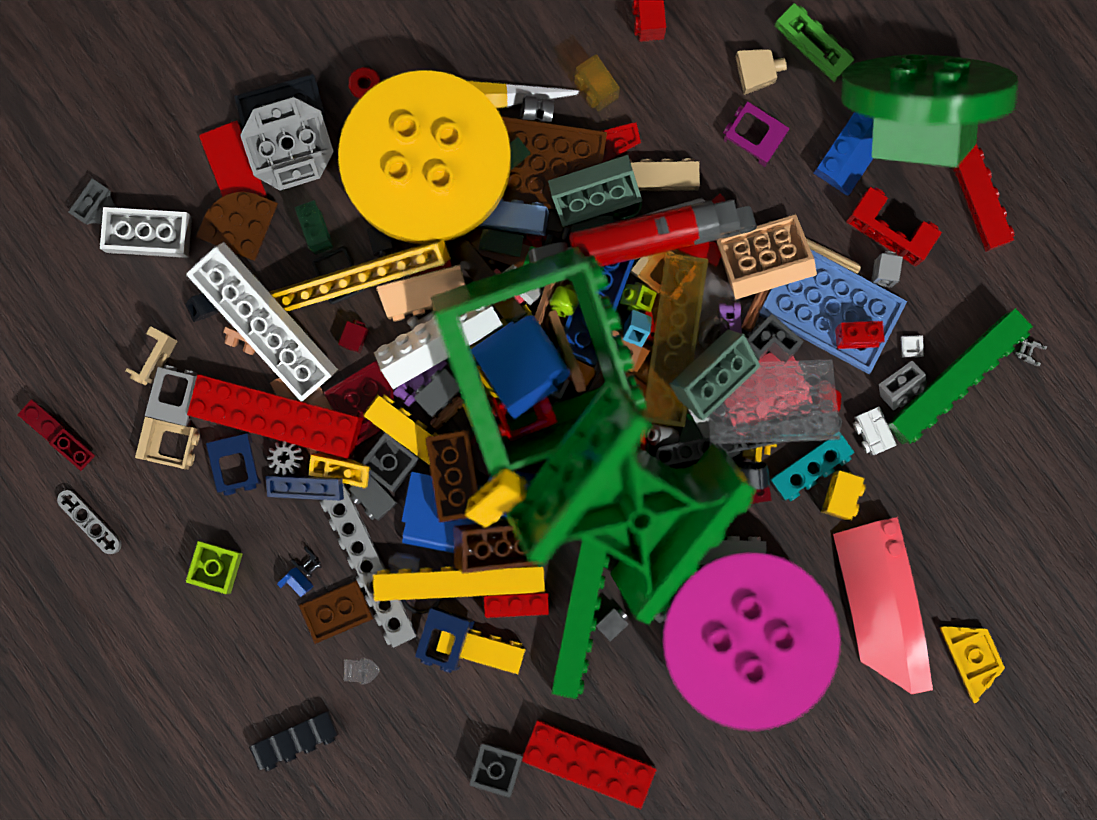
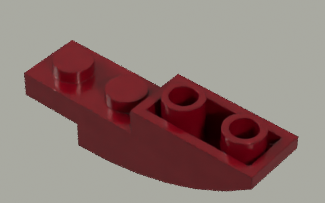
[17,399,96,471]

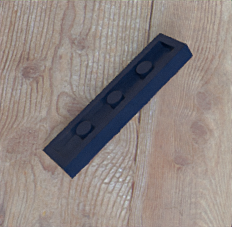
[266,475,344,501]

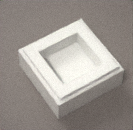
[901,335,924,358]

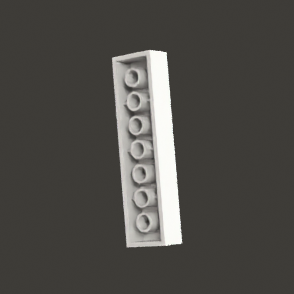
[186,242,338,402]

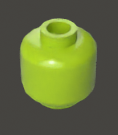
[549,285,579,317]

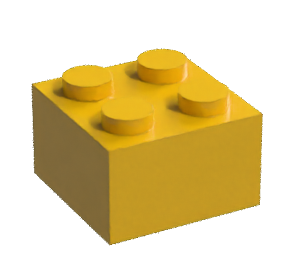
[821,471,866,520]

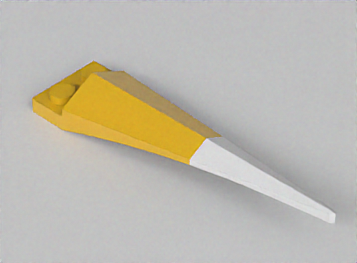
[467,81,579,109]

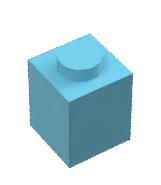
[622,310,652,347]

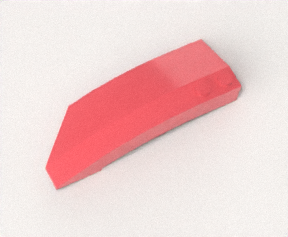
[833,517,933,695]

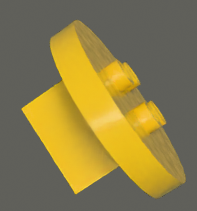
[339,71,511,244]

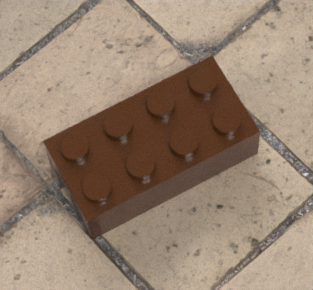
[425,431,478,523]
[454,520,540,573]

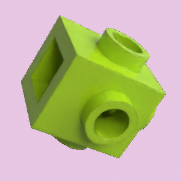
[620,282,657,312]

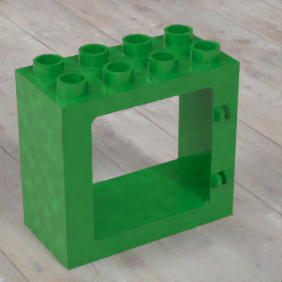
[431,247,647,477]

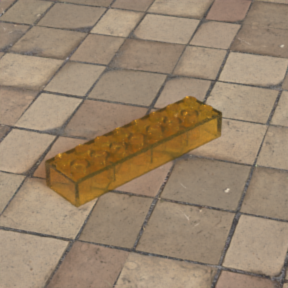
[642,253,708,428]

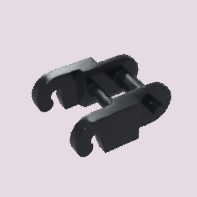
[291,546,322,578]

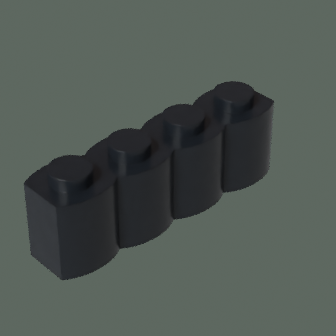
[249,711,339,772]

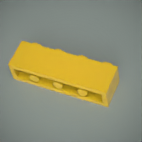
[363,394,438,465]
[436,629,525,674]

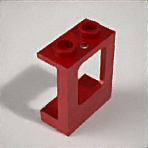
[492,397,558,442]

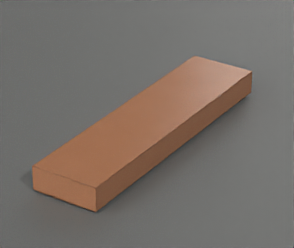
[549,310,585,393]

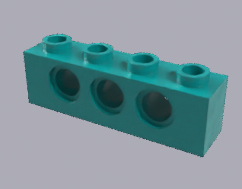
[769,432,855,502]

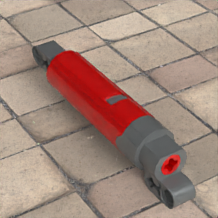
[528,199,757,267]

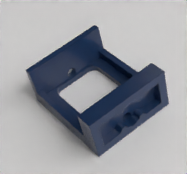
[206,434,262,496]
[415,607,475,673]

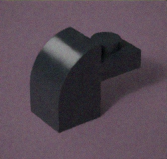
[185,293,220,322]

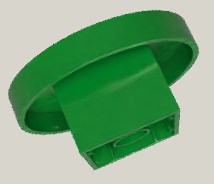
[841,54,1018,167]

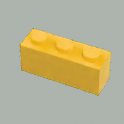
[465,468,527,527]

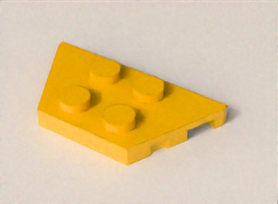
[939,626,1005,703]

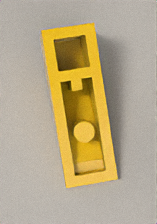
[309,452,370,488]

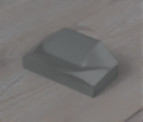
[68,179,116,225]

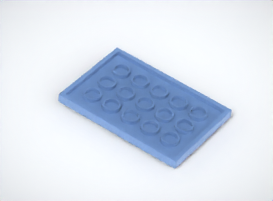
[759,250,907,374]

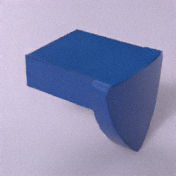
[277,567,314,597]

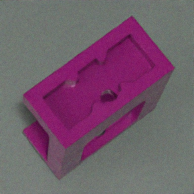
[723,102,790,167]

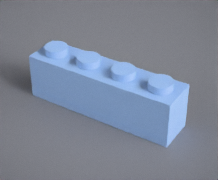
[478,198,549,236]

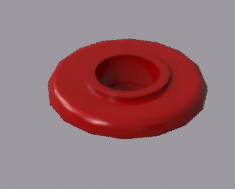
[348,67,381,99]

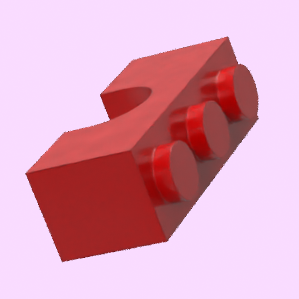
[484,593,549,618]

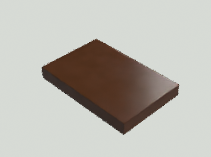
[299,580,374,644]

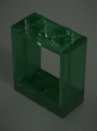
[294,200,334,255]

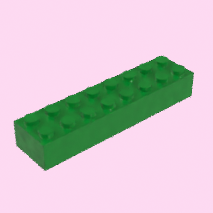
[887,308,1033,444]
[552,538,610,699]

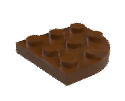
[196,192,278,261]

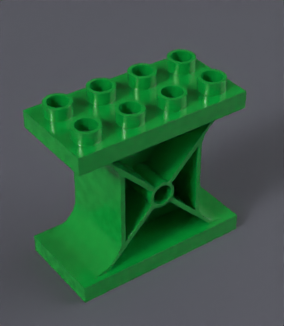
[506,378,756,625]

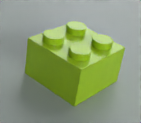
[186,541,243,594]

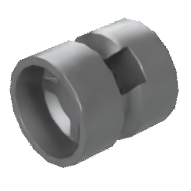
[520,95,554,124]

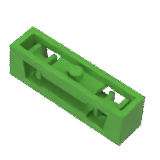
[775,3,855,82]

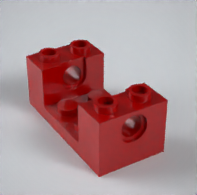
[846,187,942,267]

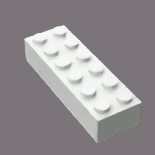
[374,305,503,389]

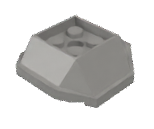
[240,97,334,190]

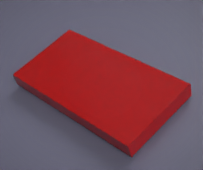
[199,120,268,198]

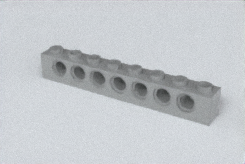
[320,484,418,648]

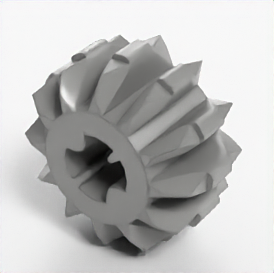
[267,441,303,476]

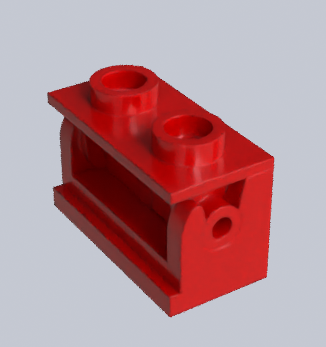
[835,321,885,349]

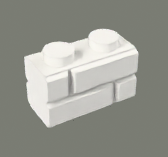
[853,407,896,456]

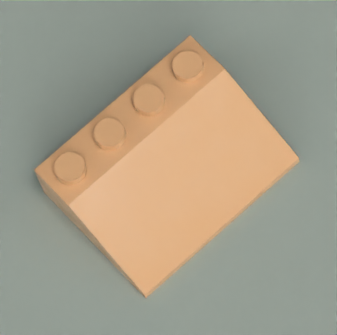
[716,214,817,299]
[377,265,466,322]

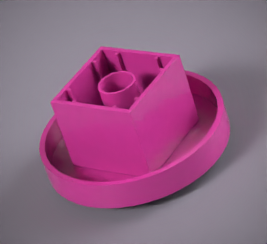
[663,553,840,730]

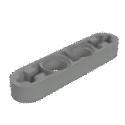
[57,490,122,554]

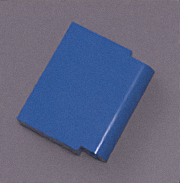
[471,315,570,419]
[402,472,484,553]

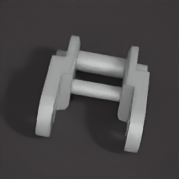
[1015,339,1047,366]

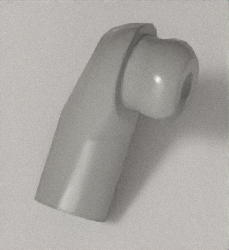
[407,311,434,330]

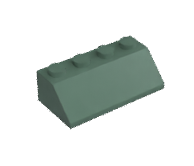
[548,155,642,227]
[670,330,761,421]

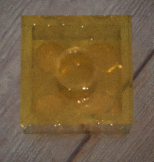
[574,54,620,112]

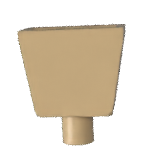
[736,50,787,94]

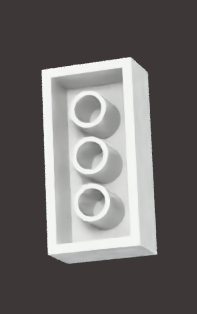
[100,207,192,258]

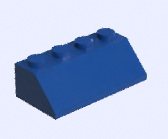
[814,112,874,196]

